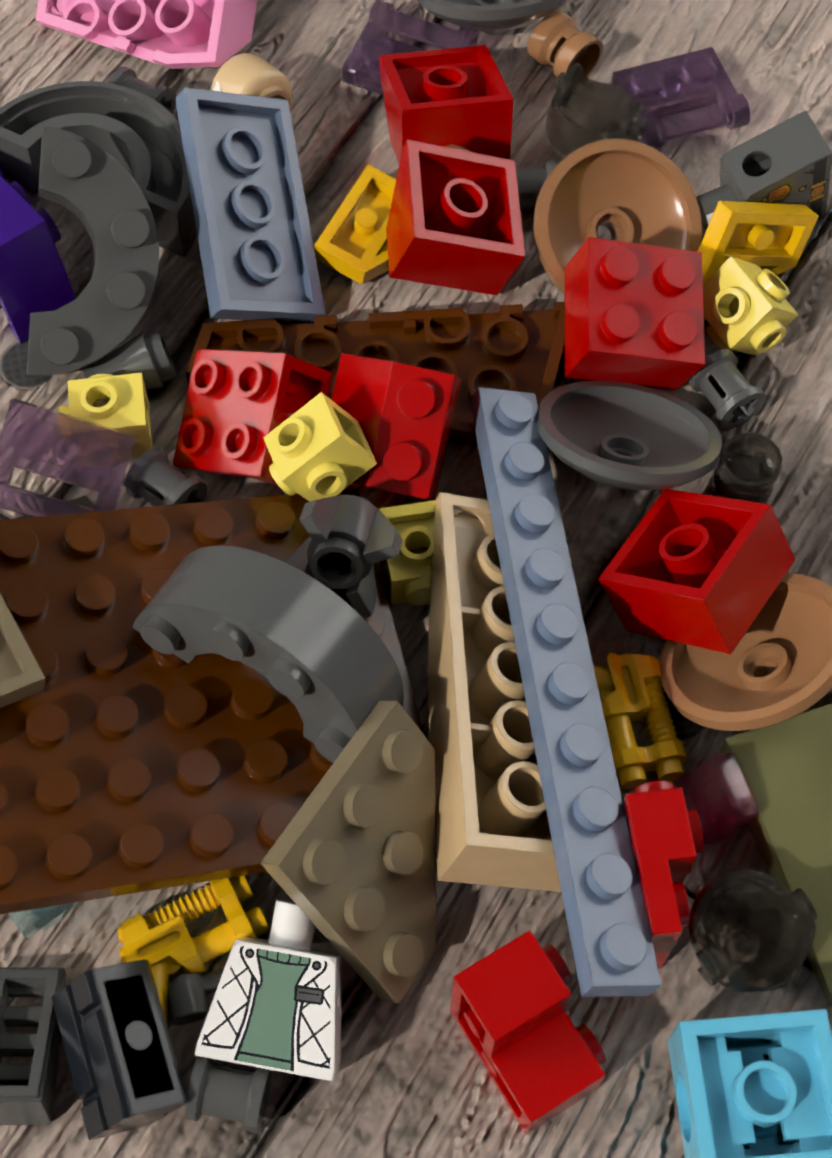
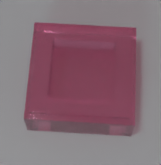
[675,753,760,845]

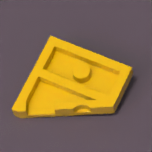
[698,201,819,284]

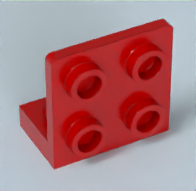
[173,349,333,486]

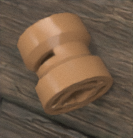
[527,10,603,87]

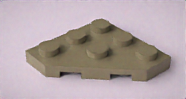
[260,700,436,1004]

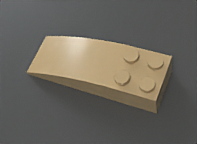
[428,492,561,892]

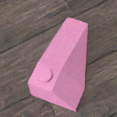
[35,0,258,69]

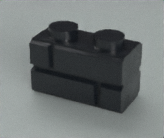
[52,959,188,1140]

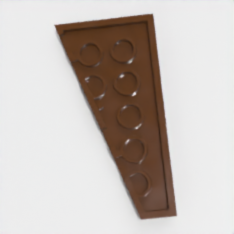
[185,302,565,447]

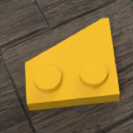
[314,164,396,285]

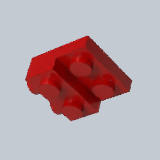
[623,781,703,969]

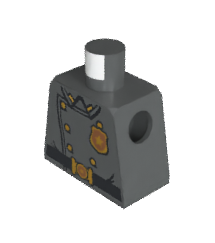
[696,111,832,230]

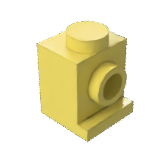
[379,500,436,605]

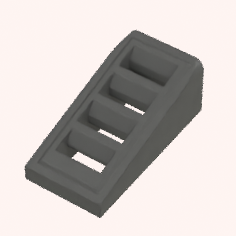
[0,967,66,1125]

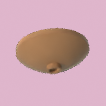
[533,139,702,293]
[660,573,832,731]

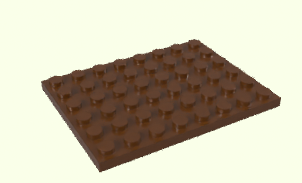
[0,488,424,915]

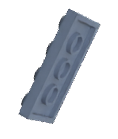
[175,87,325,323]

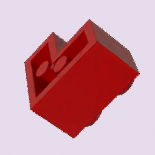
[450,930,606,1135]

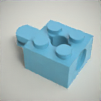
[667,1009,832,1158]

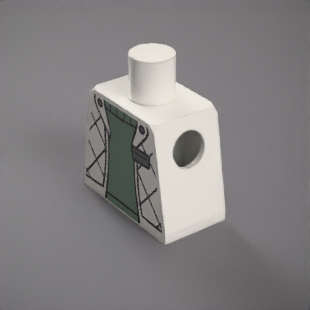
[195,900,342,1081]

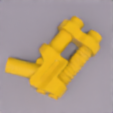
[593,653,687,789]
[117,875,270,1023]

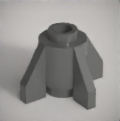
[285,495,402,618]

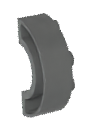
[0,81,197,257]
[26,126,159,377]
[132,545,404,763]

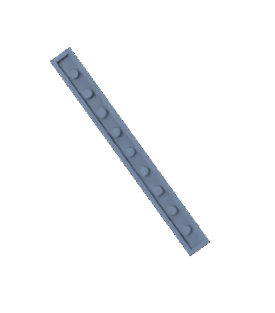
[470,387,662,997]

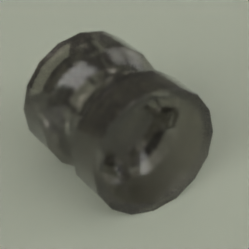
[710,432,783,504]

